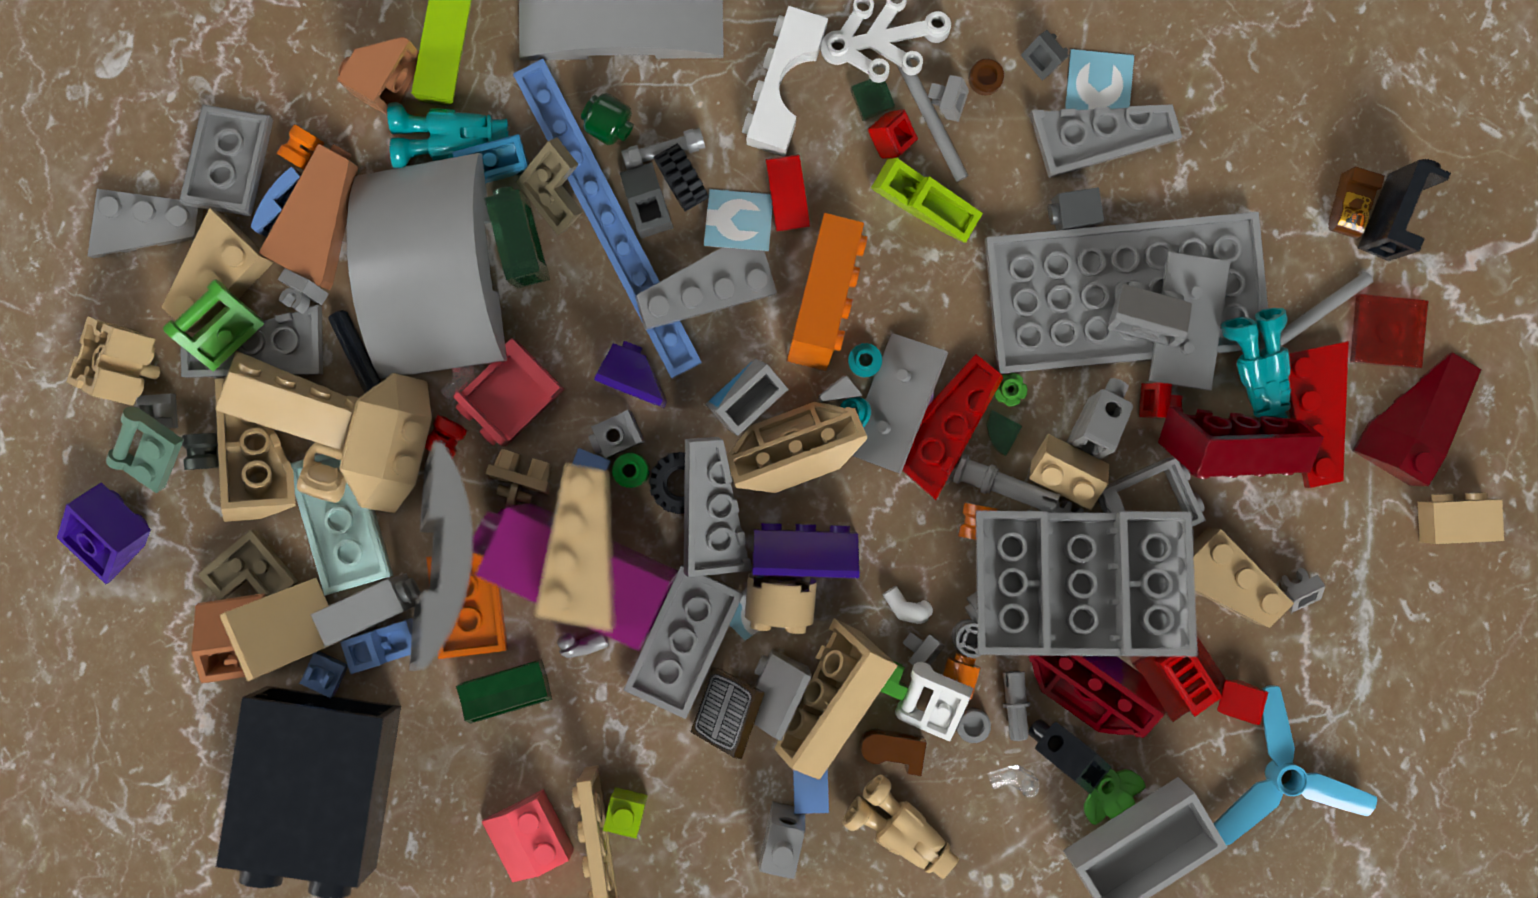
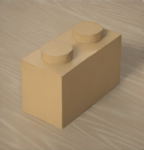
[1029,434,1109,510]
[1418,492,1504,544]

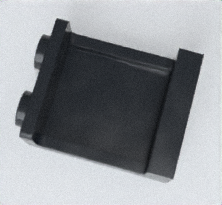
[1358,159,1451,261]

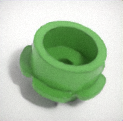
[994,373,1027,406]

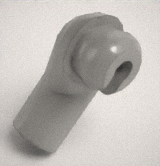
[557,632,609,658]

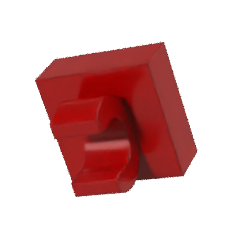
[1139,382,1183,418]

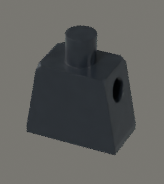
[1028,719,1112,794]

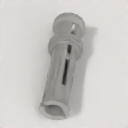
[953,454,1061,513]

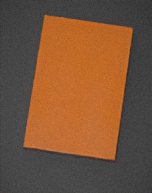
[426,552,508,659]

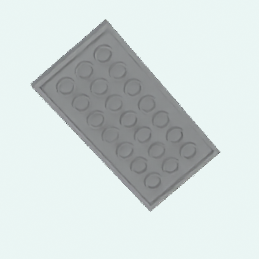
[985,212,1268,374]

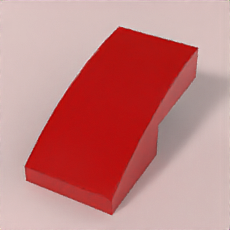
[765,154,810,232]

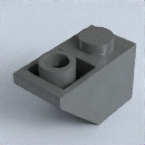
[620,162,673,239]

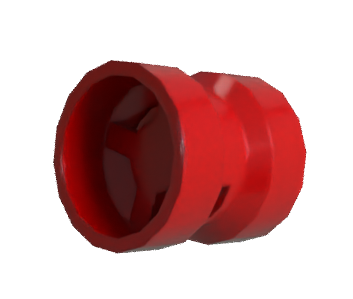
[425,414,469,459]

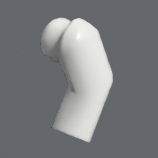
[883,586,933,624]

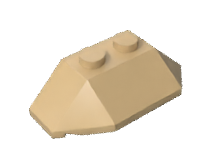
[339,373,432,513]
[727,402,867,493]

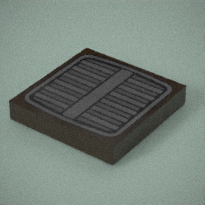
[690,668,765,759]

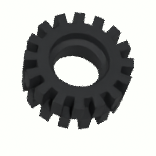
[653,143,709,212]
[649,452,685,514]

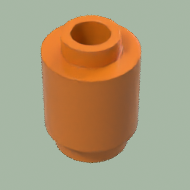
[943,653,981,700]

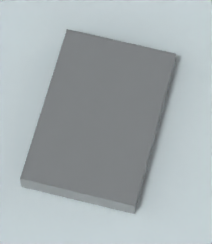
[179,104,274,216]

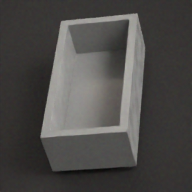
[1063,777,1228,898]

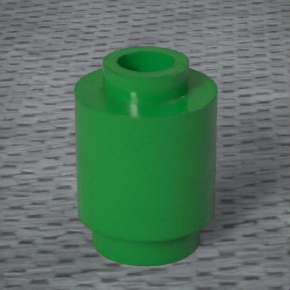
[613,453,650,488]

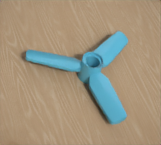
[1213,685,1377,845]

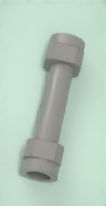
[621,128,706,170]

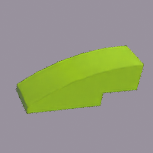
[870,158,983,243]

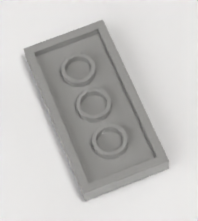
[624,565,744,719]

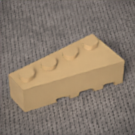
[215,351,358,451]
[774,618,898,780]

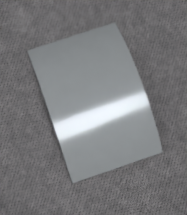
[519,0,724,60]
[347,153,507,379]
[409,442,473,671]
[976,511,1197,656]

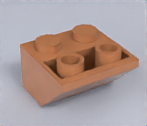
[191,593,270,684]

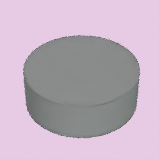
[956,707,991,743]

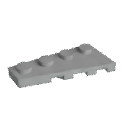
[180,305,323,378]
[684,437,753,578]

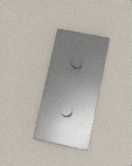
[1149,252,1230,391]
[852,333,949,474]

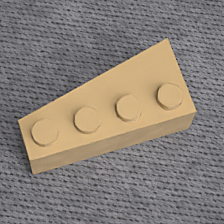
[535,464,616,631]

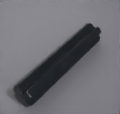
[328,310,382,393]

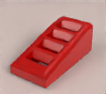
[1153,656,1222,717]

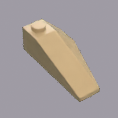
[215,378,296,522]

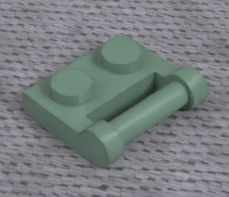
[106,407,184,493]

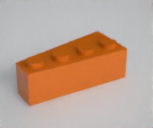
[787,213,868,371]

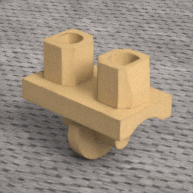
[485,449,552,508]

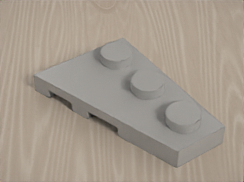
[88,189,204,258]

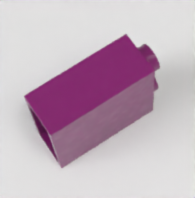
[472,503,678,651]

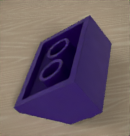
[753,523,860,578]

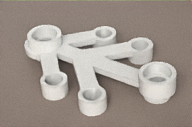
[821,0,951,83]

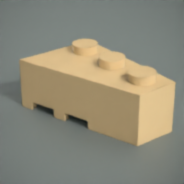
[162,208,274,334]
[1193,527,1294,628]

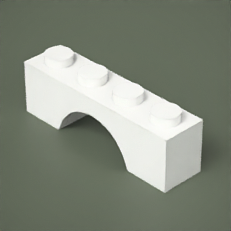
[742,6,828,156]

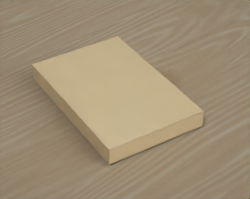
[219,577,343,681]

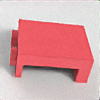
[453,338,565,446]

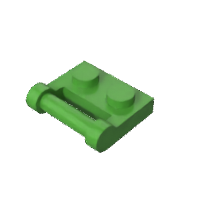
[163,279,264,371]

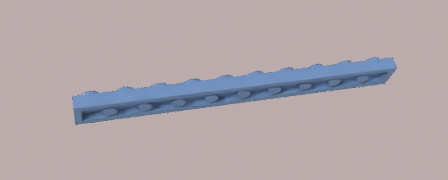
[513,58,702,379]

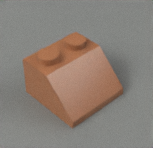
[337,37,419,115]

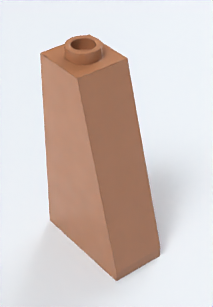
[259,144,359,290]

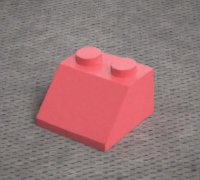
[482,789,574,882]

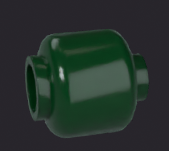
[580,93,634,145]

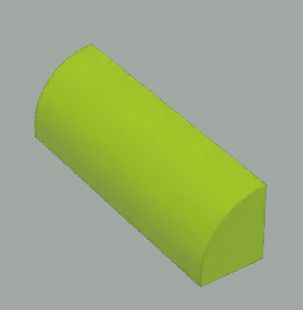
[411,0,472,105]

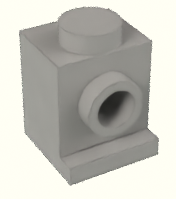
[588,410,645,458]

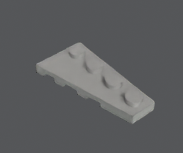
[1029,104,1182,178]
[635,247,777,330]

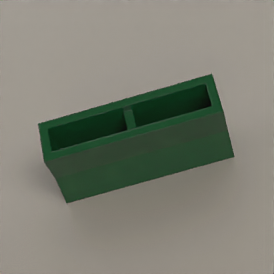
[456,659,552,724]

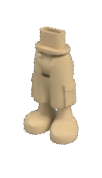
[842,774,959,879]

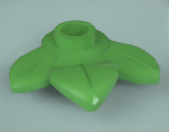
[1084,768,1146,825]

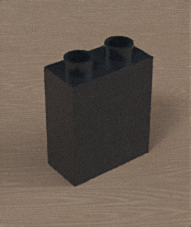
[216,686,401,898]

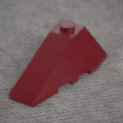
[1352,352,1481,486]

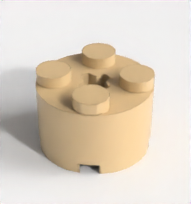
[745,572,817,634]

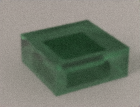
[850,79,895,121]

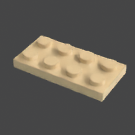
[572,765,618,898]

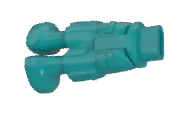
[387,102,509,168]
[1221,307,1291,419]

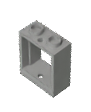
[1098,457,1206,527]
[311,573,420,647]

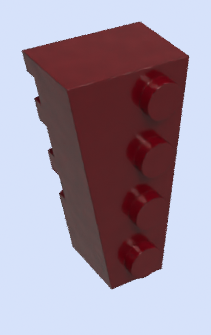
[1158,406,1324,479]

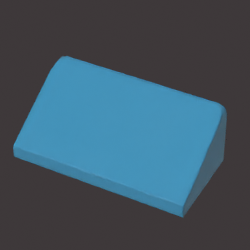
[452,134,529,183]

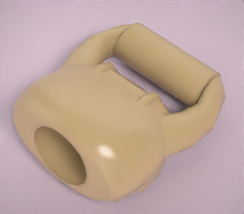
[297,442,347,503]

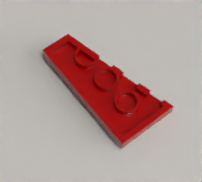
[1289,341,1349,488]
[902,354,1003,500]

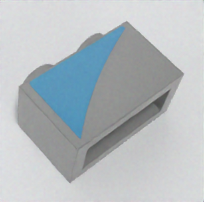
[705,358,788,436]

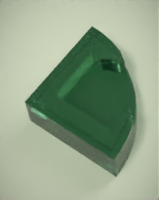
[987,410,1022,456]

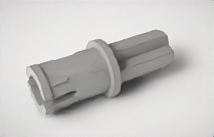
[1003,671,1030,741]

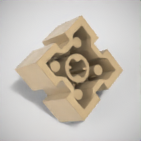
[66,317,160,406]

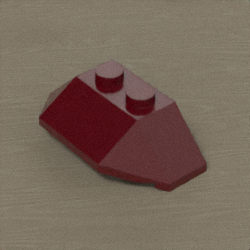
[1028,655,1166,738]

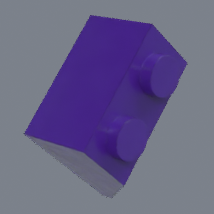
[57,482,151,584]

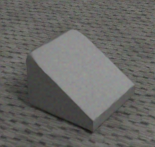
[818,375,862,402]

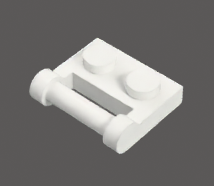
[895,662,974,742]

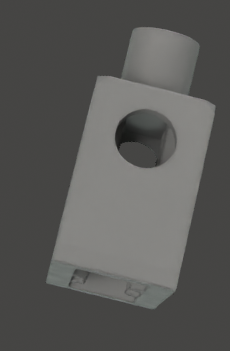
[1066,378,1133,459]
[758,801,805,879]

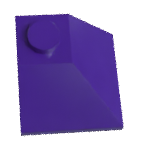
[594,341,667,409]

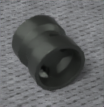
[182,433,219,470]

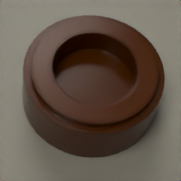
[968,58,1004,95]

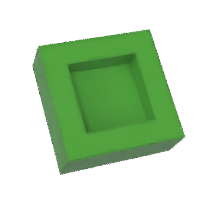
[880,660,908,701]

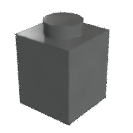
[1048,187,1104,231]

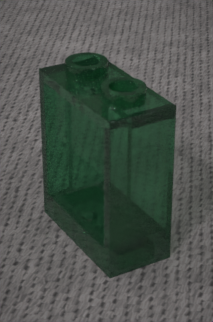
[484,186,550,289]

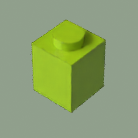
[603,787,648,839]

